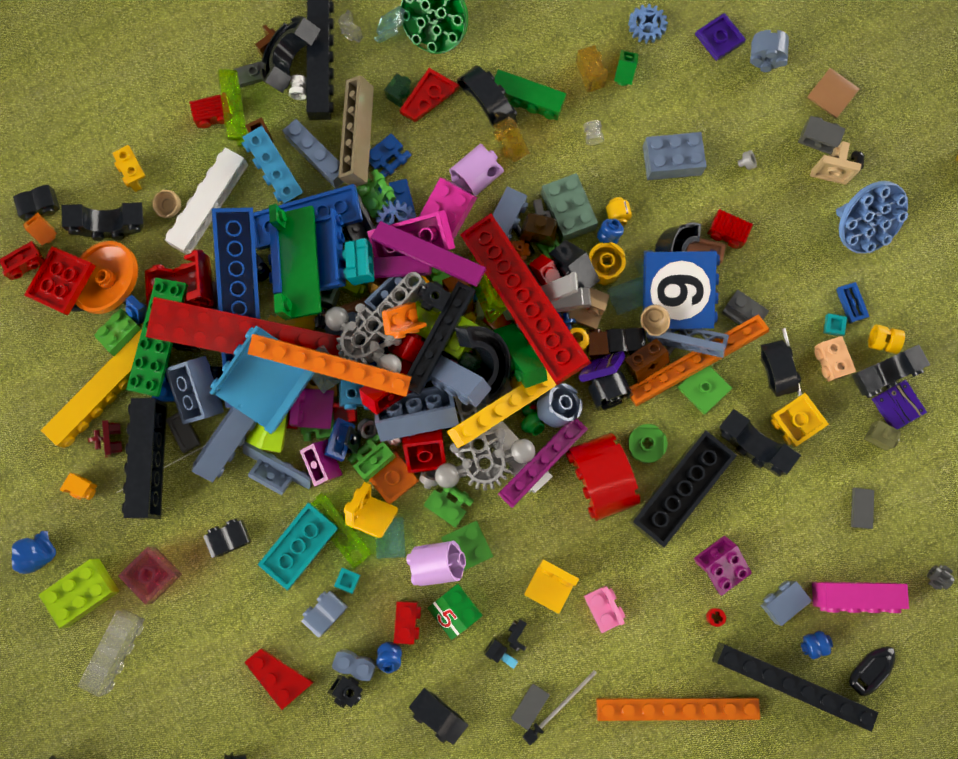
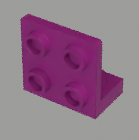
[289,388,334,429]
[693,535,752,596]

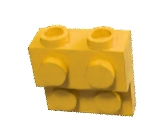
[770,393,829,447]

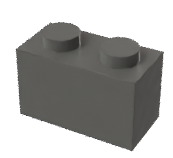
[798,116,846,155]

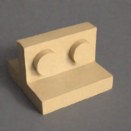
[810,141,861,185]
[561,288,610,329]

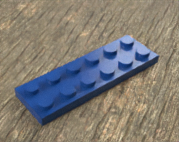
[253,184,363,250]

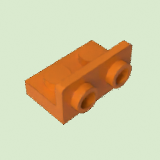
[382,302,426,339]

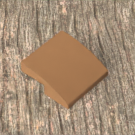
[807,68,860,119]

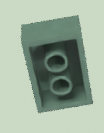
[541,173,598,243]

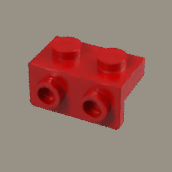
[0,241,44,280]

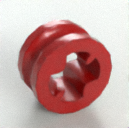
[706,608,726,627]

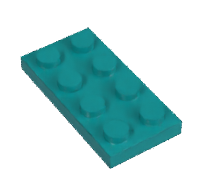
[258,503,339,590]

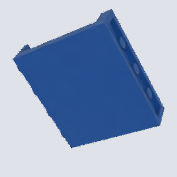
[269,208,346,294]

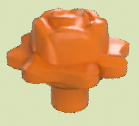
[512,240,530,260]

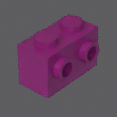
[300,440,343,487]

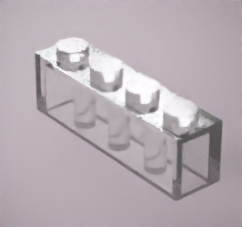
[78,609,145,697]

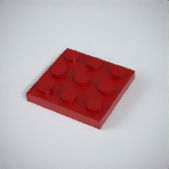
[24,246,96,316]

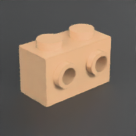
[814,336,856,382]

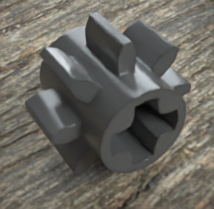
[927,565,954,590]

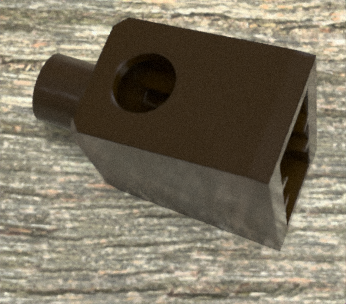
[519,213,558,247]

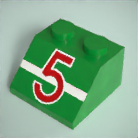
[427,583,483,640]

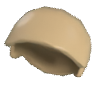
[152,190,181,218]
[641,304,670,336]

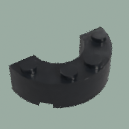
[260,16,321,93]
[457,65,518,136]
[61,202,143,241]
[655,222,701,252]
[454,325,511,405]
[851,344,930,398]
[719,409,801,477]

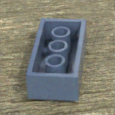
[374,386,459,442]

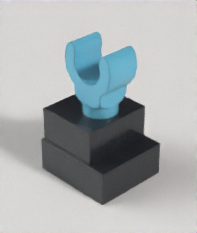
[484,637,518,669]

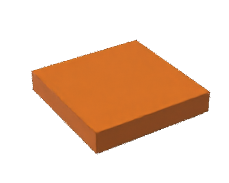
[369,451,419,504]

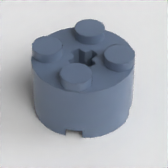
[750,30,789,72]
[537,384,582,428]

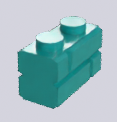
[342,238,375,285]

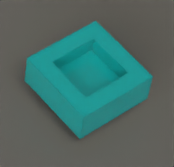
[823,313,847,336]
[334,567,361,594]

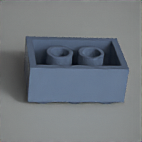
[643,132,707,180]
[166,356,224,424]

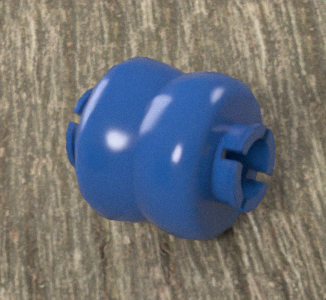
[597,219,624,244]
[801,631,833,660]
[376,642,402,673]

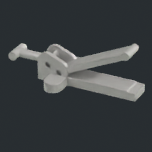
[476,272,591,333]

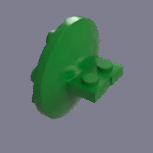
[400,0,469,54]

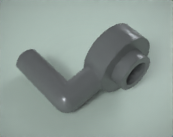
[357,418,377,439]

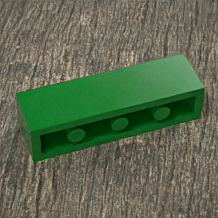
[494,69,567,121]
[493,323,547,388]

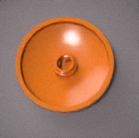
[75,241,138,314]

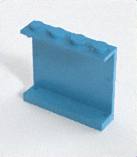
[210,326,315,434]

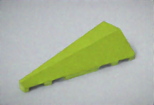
[246,409,291,452]

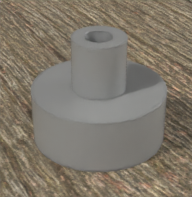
[738,150,757,170]
[420,470,438,489]

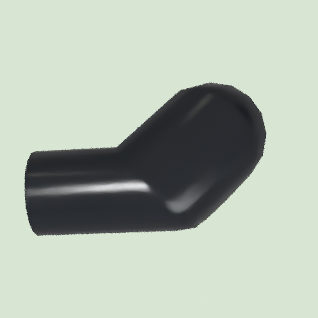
[851,151,865,174]

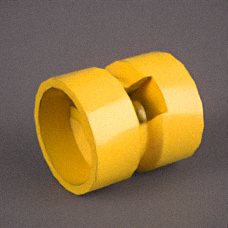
[868,324,905,354]

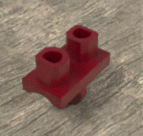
[88,420,122,458]

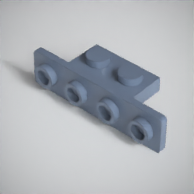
[243,441,312,495]

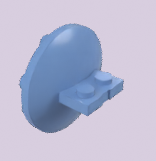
[836,181,908,253]

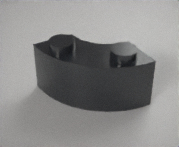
[761,340,801,397]
[409,688,469,745]

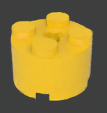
[589,242,626,286]

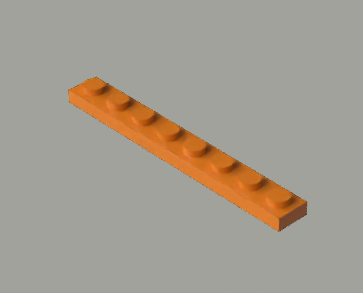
[630,314,769,407]
[248,334,412,397]
[596,697,760,721]

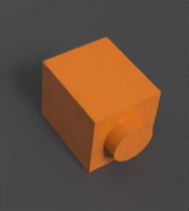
[23,213,57,246]

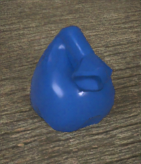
[12,531,56,574]

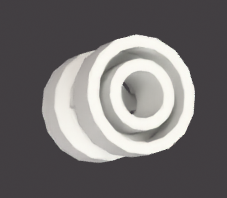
[289,75,307,100]

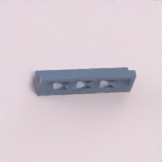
[646,329,729,358]

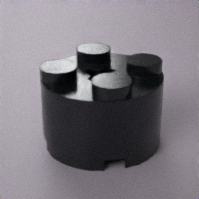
[588,369,633,411]

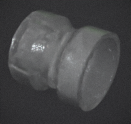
[583,120,604,145]

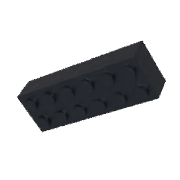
[122,398,167,520]
[629,430,737,548]

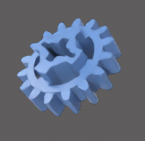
[628,4,668,44]
[376,200,416,226]

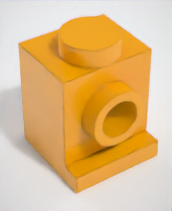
[60,473,98,500]

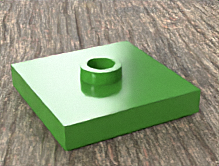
[677,366,732,415]

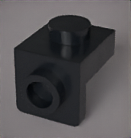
[507,618,527,652]

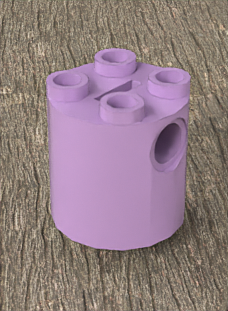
[449,143,504,196]
[406,541,466,586]

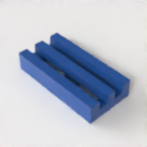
[836,282,870,324]

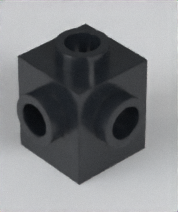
[417,281,451,313]
[327,675,363,708]

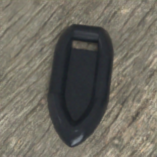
[849,647,895,696]

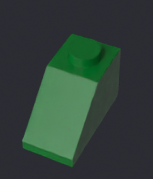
[614,50,639,86]

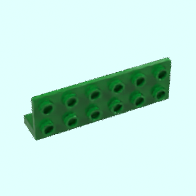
[269,204,322,321]
[126,278,188,397]

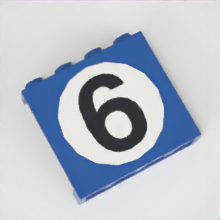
[643,249,720,329]

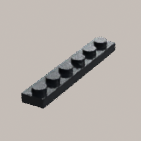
[407,281,476,395]

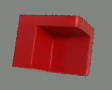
[333,403,358,424]

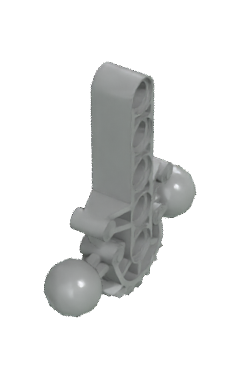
[325,272,427,373]
[435,396,535,490]

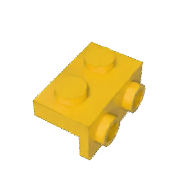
[112,145,145,192]

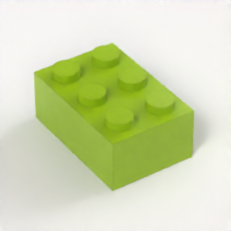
[39,559,120,629]

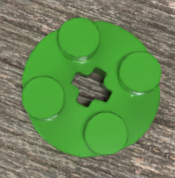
[628,424,668,463]

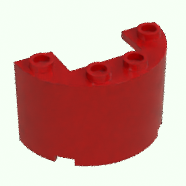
[144,250,213,309]
[566,432,640,521]

